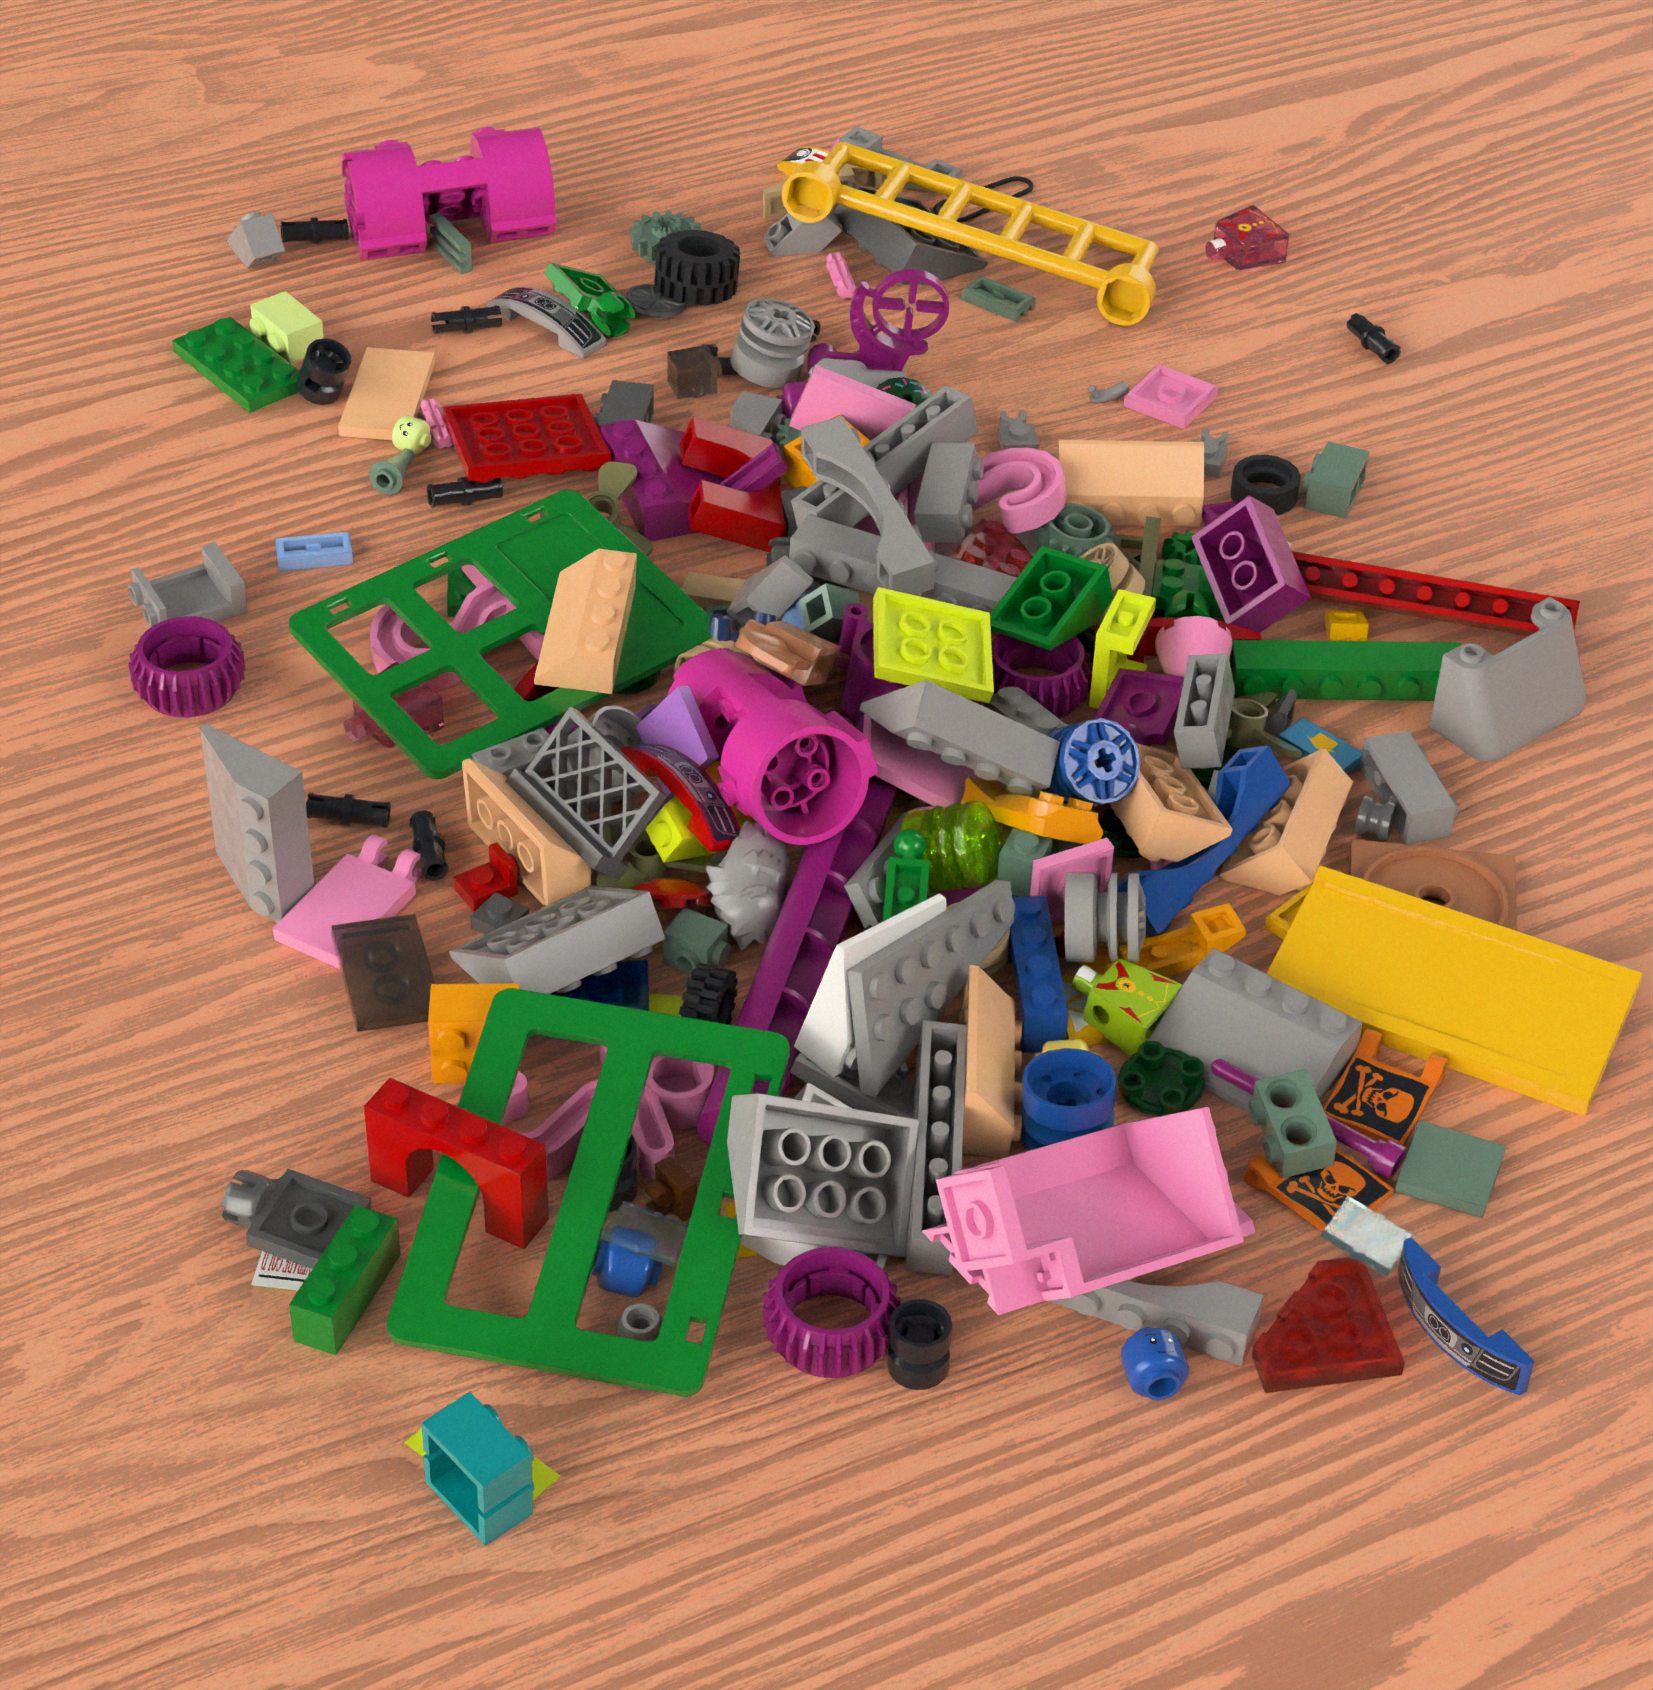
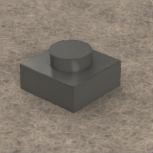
[470,892,529,934]

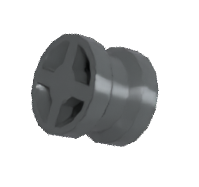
[1355,795,1397,842]

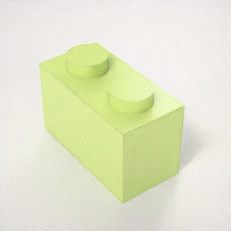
[250,291,324,363]

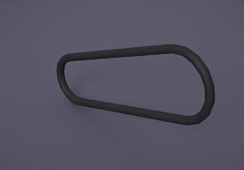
[933,176,1034,223]

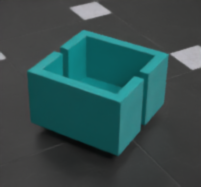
[422,1392,534,1546]

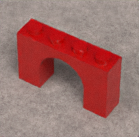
[679,416,788,553]
[364,1078,549,1249]

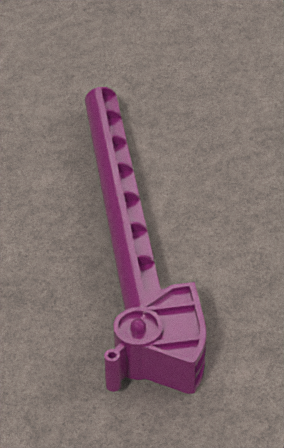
[697,603,982,1148]

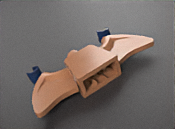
[709,611,850,686]

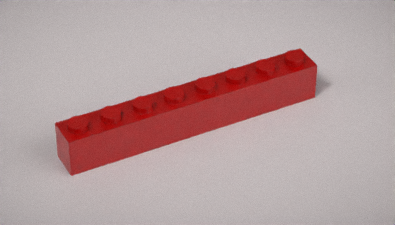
[1292,551,1580,636]

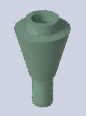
[369,448,415,495]

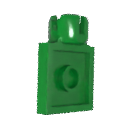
[544,262,635,337]
[1151,559,1223,618]

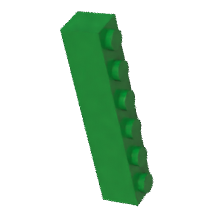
[1229,640,1461,701]

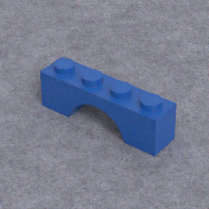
[1007,896,1068,1053]

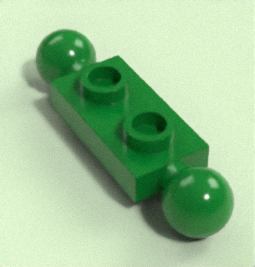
[882,829,930,922]

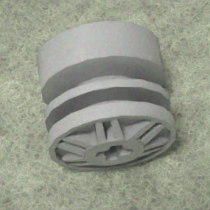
[730,298,815,388]
[551,705,650,812]
[1065,873,1146,962]

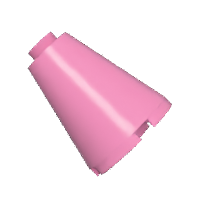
[1155,616,1232,677]

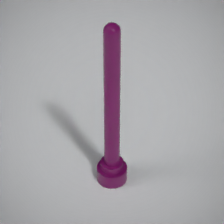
[1211,1059,1407,1179]

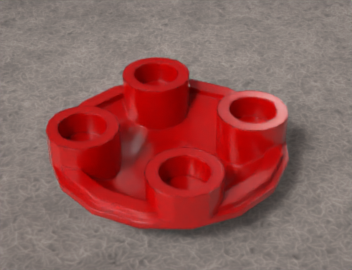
[630,878,712,908]

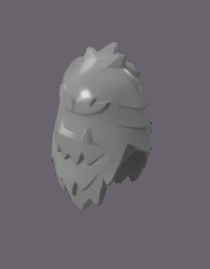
[706,821,790,950]

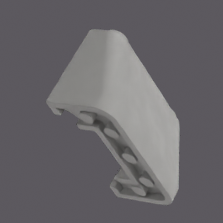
[1430,597,1587,762]

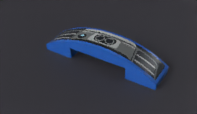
[1398,1237,1534,1395]

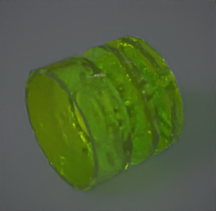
[901,800,1001,894]

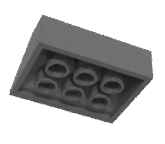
[834,182,988,285]

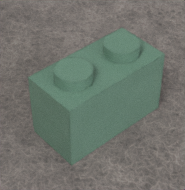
[1301,441,1369,519]

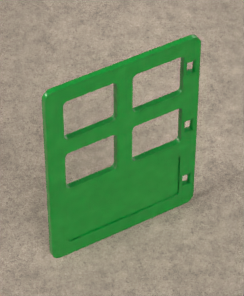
[289,490,712,779]

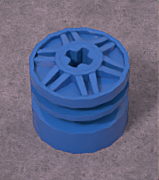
[1040,718,1141,806]
[1021,1048,1117,1151]

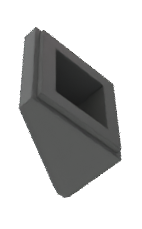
[1264,689,1297,738]

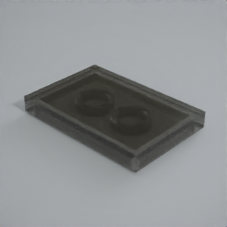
[331,914,435,1032]

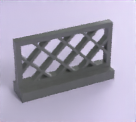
[506,707,667,880]

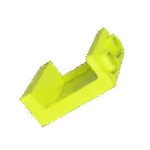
[1089,589,1156,709]

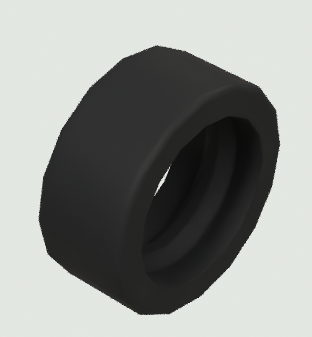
[1230,454,1301,516]

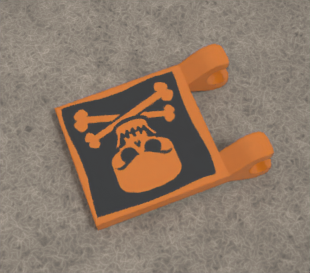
[1323,1028,1448,1146]
[1243,1141,1394,1244]

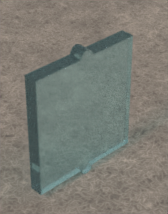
[1320,1196,1413,1277]
[601,1201,688,1267]

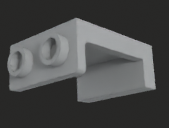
[128,542,248,627]

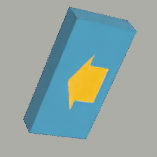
[1278,717,1362,775]

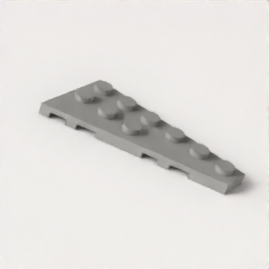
[847,880,1015,1097]

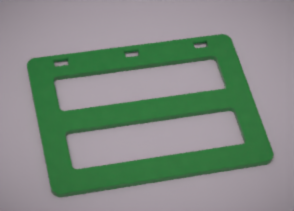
[387,988,790,1397]

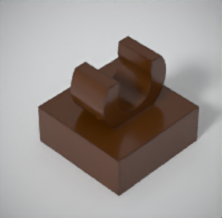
[645,1156,697,1222]

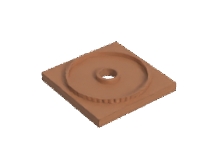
[1349,839,1517,931]

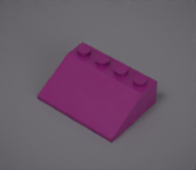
[601,420,725,541]

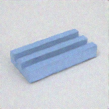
[275,532,353,571]

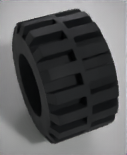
[654,230,741,305]

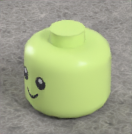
[392,415,432,455]

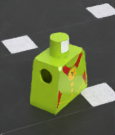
[1071,959,1183,1056]

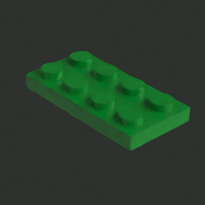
[172,317,300,413]

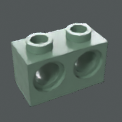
[1248,1068,1337,1178]

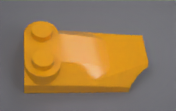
[959,777,1103,844]

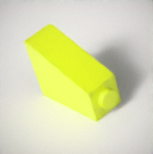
[645,761,755,863]

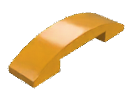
[1078,903,1246,977]

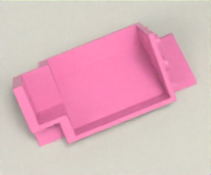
[921,1106,1256,1316]

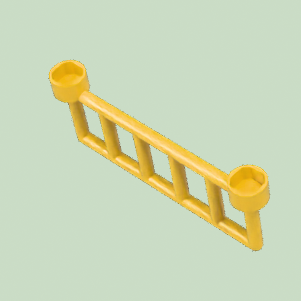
[782,142,1159,326]

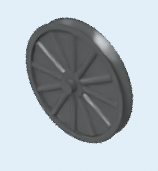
[626,284,686,317]

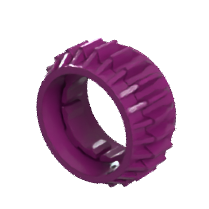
[128,616,246,717]
[991,633,1093,719]
[763,1247,901,1378]

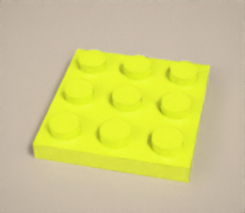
[873,587,994,703]

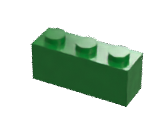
[289,1205,401,1355]

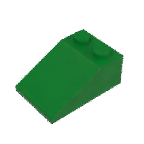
[990,546,1114,650]

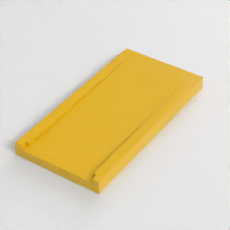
[1267,865,1643,1116]

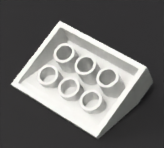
[794,893,946,1078]

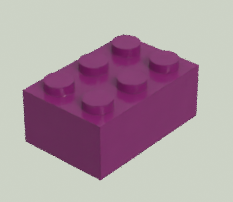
[1191,495,1311,633]

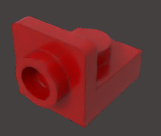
[453,842,520,912]

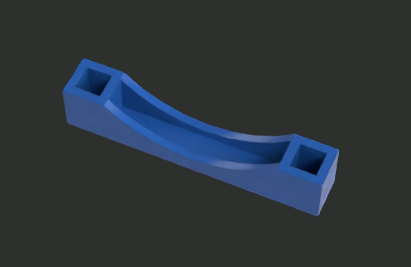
[1118,745,1291,937]

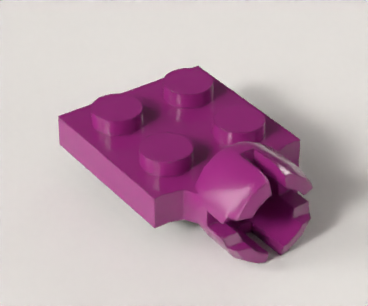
[1093,668,1184,747]

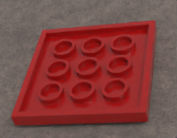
[443,393,611,483]

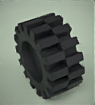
[679,963,738,1025]

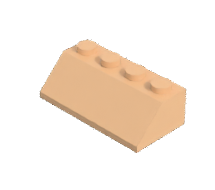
[1057,440,1204,527]
[534,549,637,694]
[1109,743,1233,862]
[1219,748,1353,896]
[462,759,594,906]
[958,965,1022,1158]

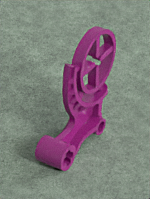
[807,269,949,380]

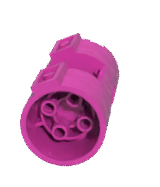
[341,127,557,261]
[662,648,879,845]

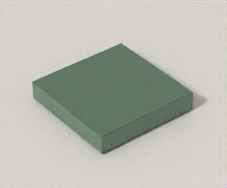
[1395,1120,1506,1218]

